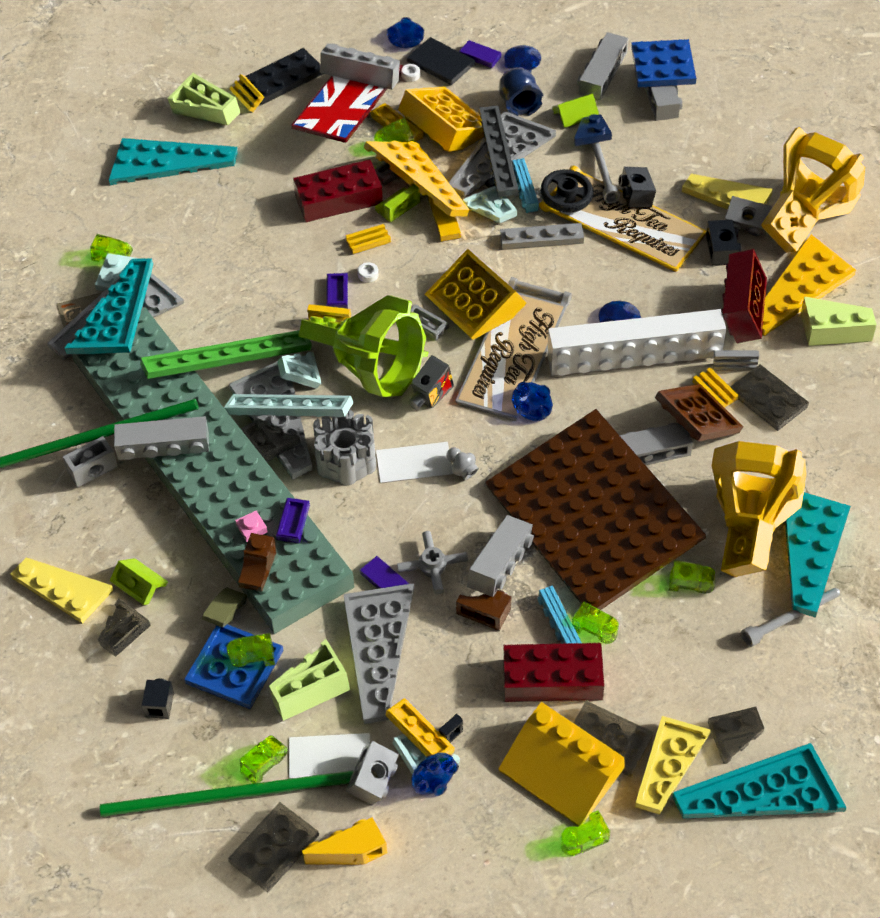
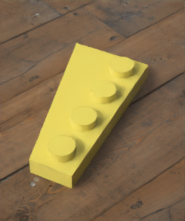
[682,174,773,219]
[10,557,113,624]
[635,716,710,815]

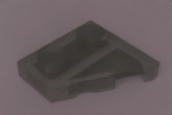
[241,419,301,462]
[98,599,151,657]

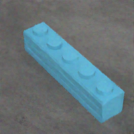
[512,158,539,213]
[537,585,582,644]

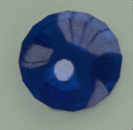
[387,17,425,49]
[504,45,542,73]
[598,301,641,322]
[511,382,553,421]
[411,752,459,796]

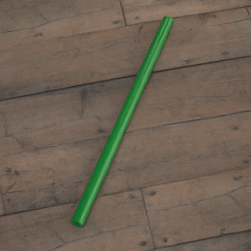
[0,399,199,468]
[100,770,353,817]

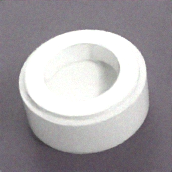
[401,64,420,82]
[357,262,379,283]

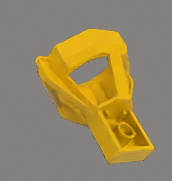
[761,127,865,253]
[711,441,806,577]

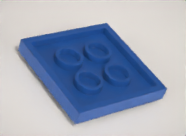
[631,39,697,87]
[184,624,284,710]

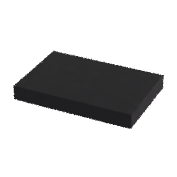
[407,37,475,86]

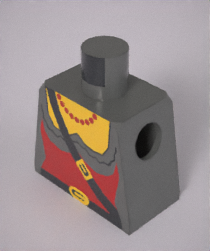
[408,355,454,410]

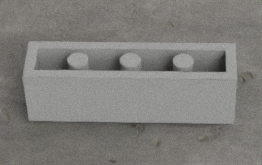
[577,32,628,100]
[320,44,400,90]
[645,85,683,121]
[114,416,209,460]
[620,423,693,465]
[467,515,534,597]

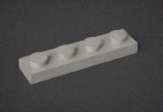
[500,223,584,250]

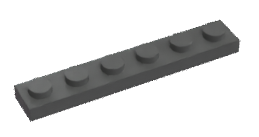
[479,105,518,197]

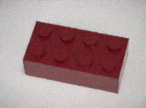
[293,159,383,223]
[721,249,767,343]
[503,643,605,702]

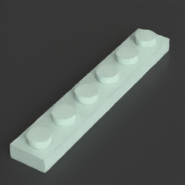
[224,394,353,417]

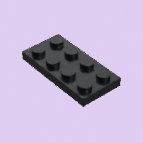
[242,47,323,105]

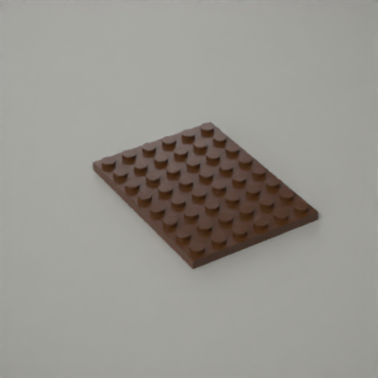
[485,409,706,616]

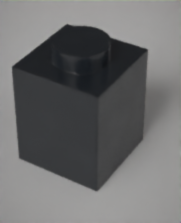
[141,678,174,719]

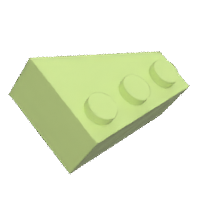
[167,73,240,125]
[800,297,877,346]
[269,639,350,721]

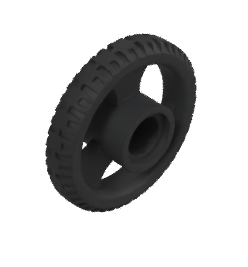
[540,169,593,213]

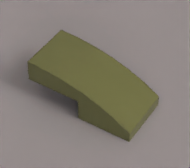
[202,587,247,628]

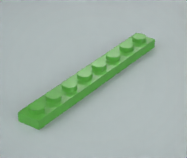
[140,330,312,379]

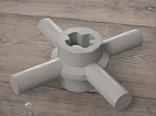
[397,531,468,594]

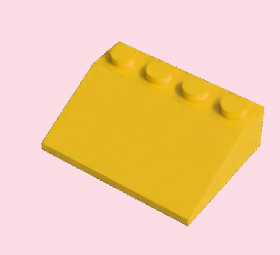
[398,87,484,152]
[424,249,527,340]
[498,702,625,828]

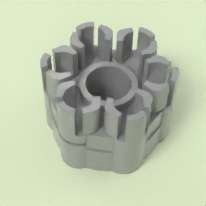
[313,409,376,486]

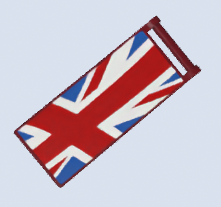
[291,64,403,143]

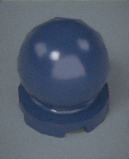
[499,68,543,116]

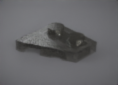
[708,706,764,764]

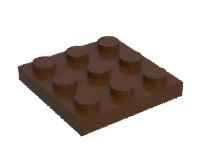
[655,384,744,442]

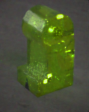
[374,117,416,142]
[90,234,133,262]
[669,560,715,594]
[572,602,619,644]
[227,633,275,667]
[240,735,288,784]
[560,810,610,856]

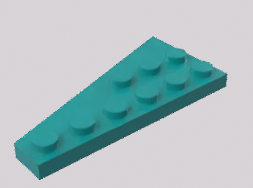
[109,138,238,186]
[64,258,154,354]
[785,492,851,618]
[672,743,847,819]

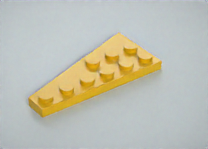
[364,141,469,216]
[762,234,856,336]

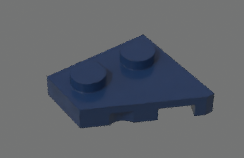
[574,114,612,146]

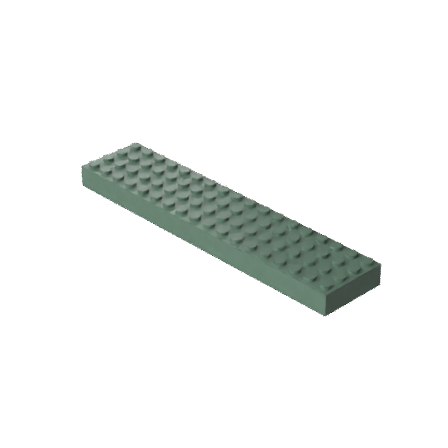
[72,307,355,634]

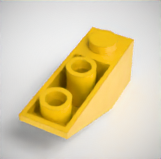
[302,817,387,865]

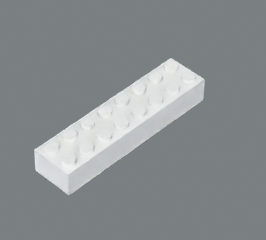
[547,309,726,376]

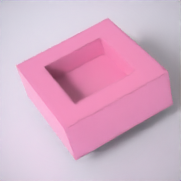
[235,511,268,542]

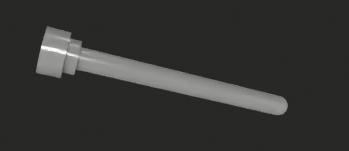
[591,142,620,204]
[741,588,840,647]

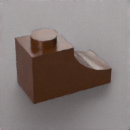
[238,533,276,592]
[456,590,512,631]

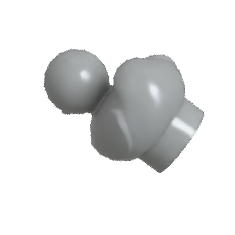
[446,447,479,480]

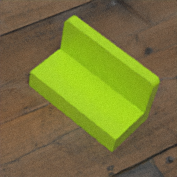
[552,94,599,128]
[375,184,420,223]
[109,558,168,605]

